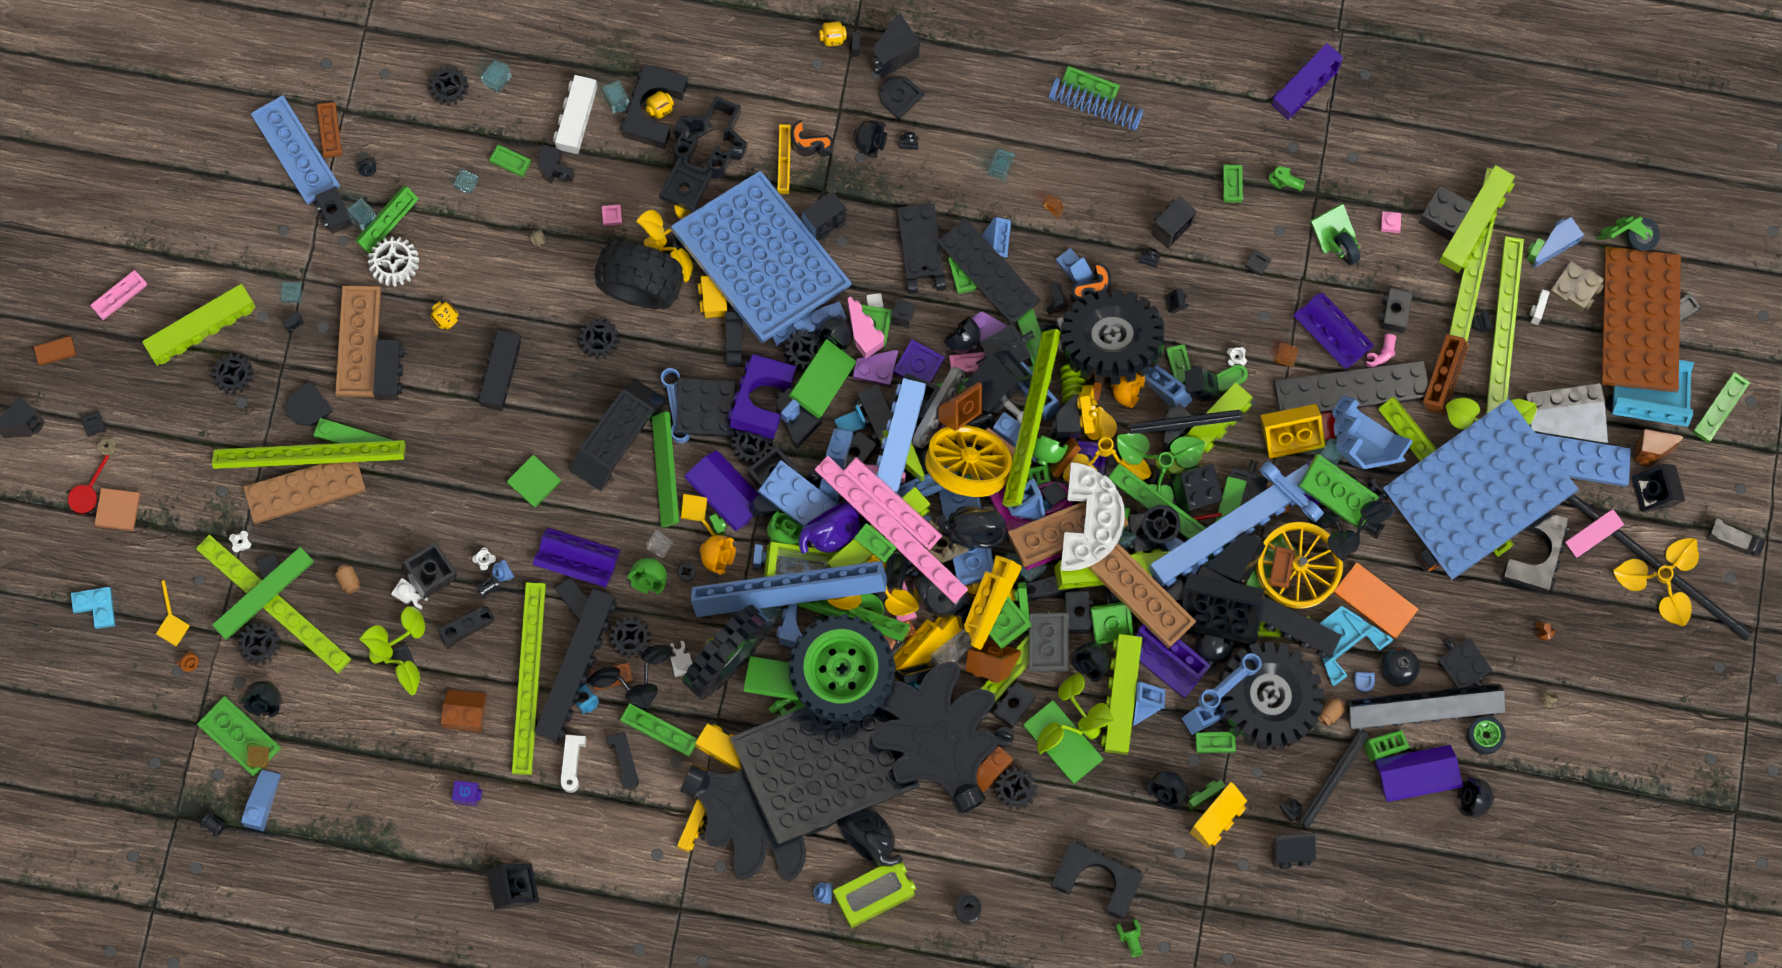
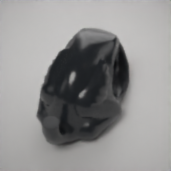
[937,506,1009,549]
[905,564,972,618]
[837,810,903,867]

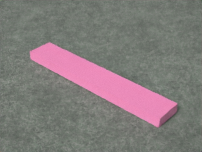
[843,457,943,550]

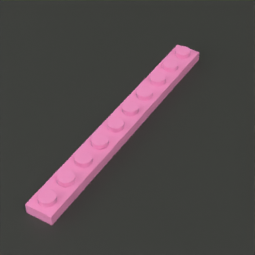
[814,456,968,604]

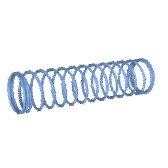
[1049,77,1143,131]

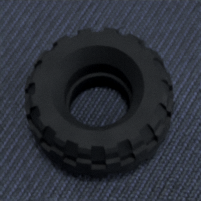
[594,241,684,310]

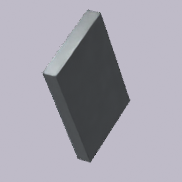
[1029,613,1069,672]

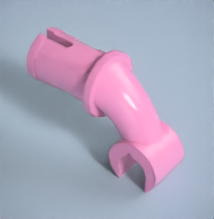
[1366,334,1396,368]

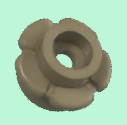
[530,229,546,247]
[97,437,116,455]
[1540,690,1559,707]

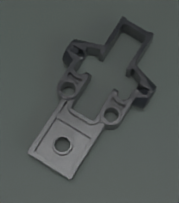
[659,95,748,213]

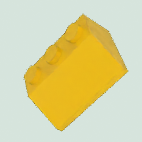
[1260,404,1325,459]
[1190,782,1247,848]

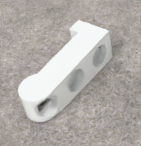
[561,735,587,793]

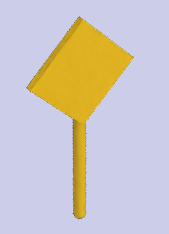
[681,494,716,536]
[156,580,190,647]

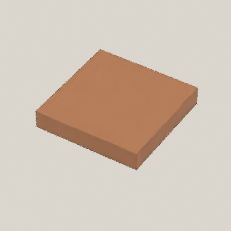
[94,488,141,531]

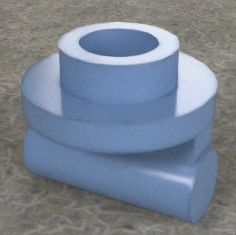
[492,560,514,582]
[813,882,833,904]

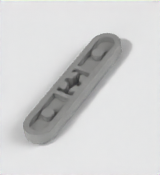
[913,367,965,448]

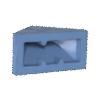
[982,217,1011,258]

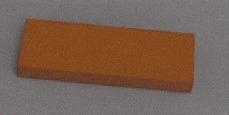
[317,102,343,158]

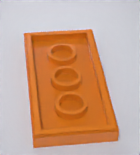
[1333,563,1419,640]

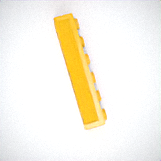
[777,124,791,195]
[677,800,706,853]

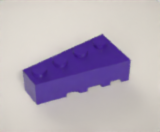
[1272,43,1343,120]

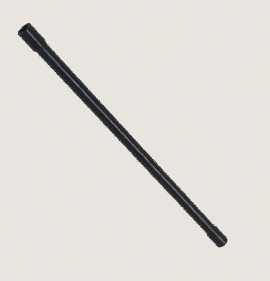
[1566,494,1753,641]

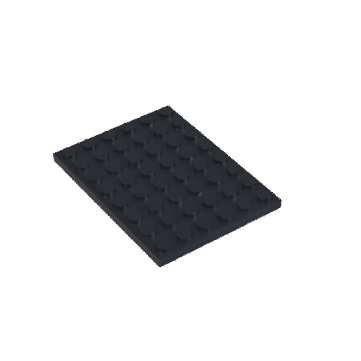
[729,687,920,846]

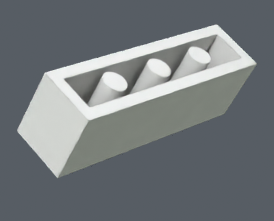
[553,75,597,154]

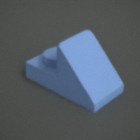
[1056,248,1094,284]

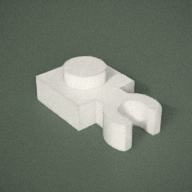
[1529,289,1550,325]
[391,578,428,610]
[670,641,692,677]

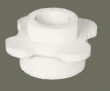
[1227,347,1247,366]
[229,531,251,552]
[472,548,496,571]

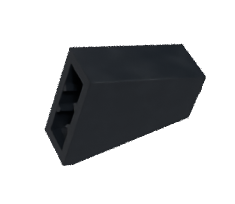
[776,388,823,449]
[1206,533,1266,585]

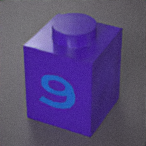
[452,781,483,806]

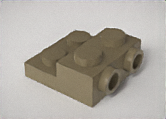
[1550,261,1604,313]

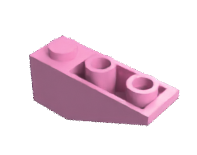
[848,297,885,359]

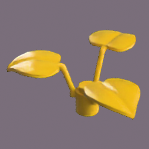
[636,205,693,283]
[1063,406,1151,482]
[1614,538,1699,626]
[827,556,919,616]

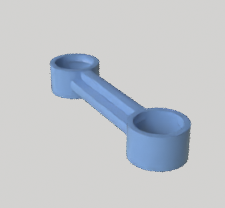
[661,368,690,443]
[1259,461,1324,522]
[1198,653,1262,711]

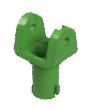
[1268,166,1305,192]
[1116,918,1143,957]

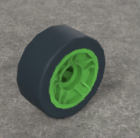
[1467,716,1505,755]

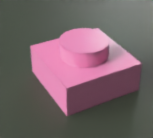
[602,205,622,226]
[1381,211,1401,233]

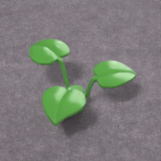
[1117,433,1205,502]

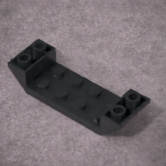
[569,379,667,491]

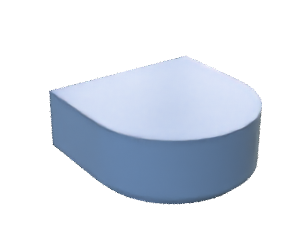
[1354,672,1375,693]

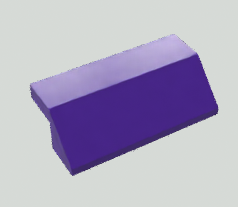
[1293,292,1375,369]
[684,450,760,531]
[533,528,621,587]
[1136,624,1211,699]
[1375,745,1463,802]

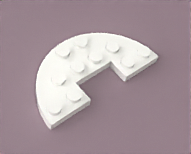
[1061,462,1125,571]

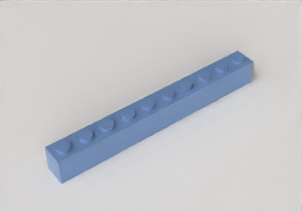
[1148,464,1309,587]
[691,561,887,617]

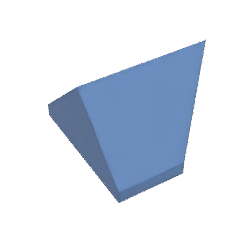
[1008,479,1045,521]
[1133,682,1165,726]

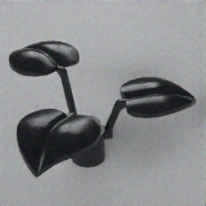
[1308,501,1395,561]
[587,645,673,709]

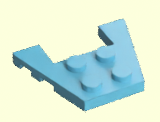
[1319,606,1393,687]

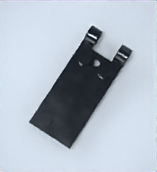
[897,204,946,294]

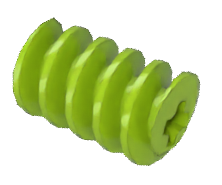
[1060,364,1085,404]

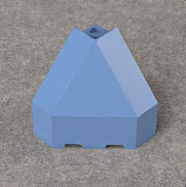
[1332,395,1413,469]

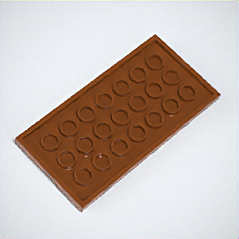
[1601,247,1681,393]

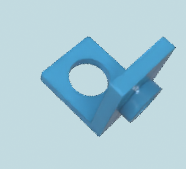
[834,405,866,433]
[575,684,599,714]

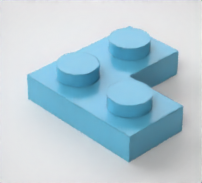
[71,587,115,629]

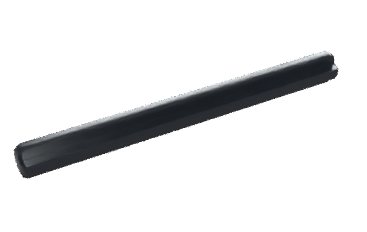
[1128,409,1242,434]
[1299,730,1369,829]

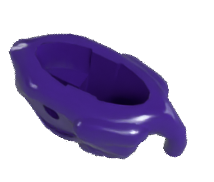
[798,502,860,554]

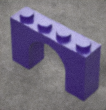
[728,354,796,439]

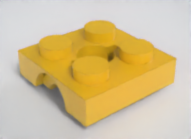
[1077,385,1098,433]

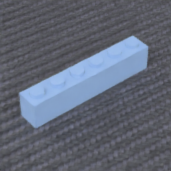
[875,378,926,494]

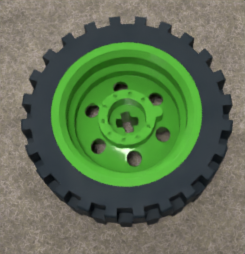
[788,614,896,723]

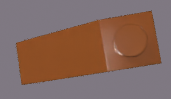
[977,746,1013,794]

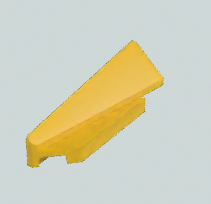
[964,555,1022,650]
[894,615,964,681]

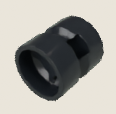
[955,894,982,924]

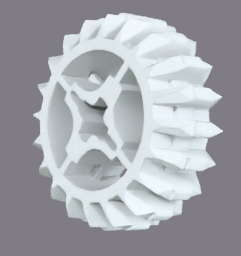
[368,236,419,287]

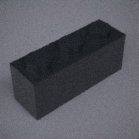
[373,340,405,400]

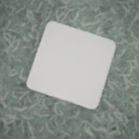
[866,293,883,308]

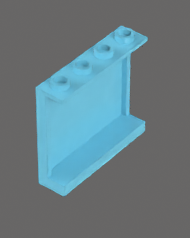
[1612,360,1694,427]

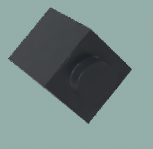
[891,299,915,329]

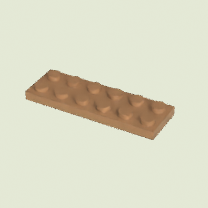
[336,286,381,397]
[244,462,366,524]
[1007,501,1129,567]
[1087,543,1196,649]

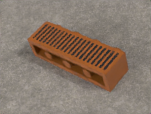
[1423,334,1469,415]

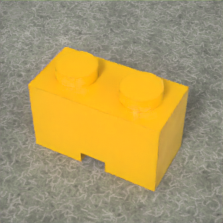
[698,276,727,318]

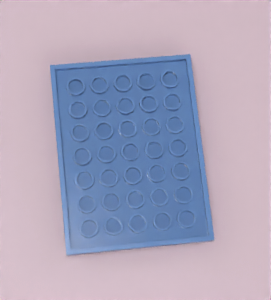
[670,171,852,343]
[1383,399,1578,580]

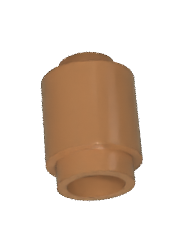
[335,564,361,595]
[1317,698,1345,727]

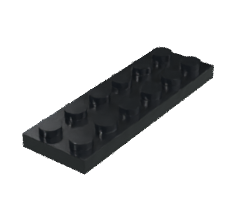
[937,218,1040,325]

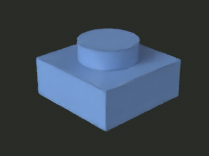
[781,399,800,423]
[753,545,767,569]

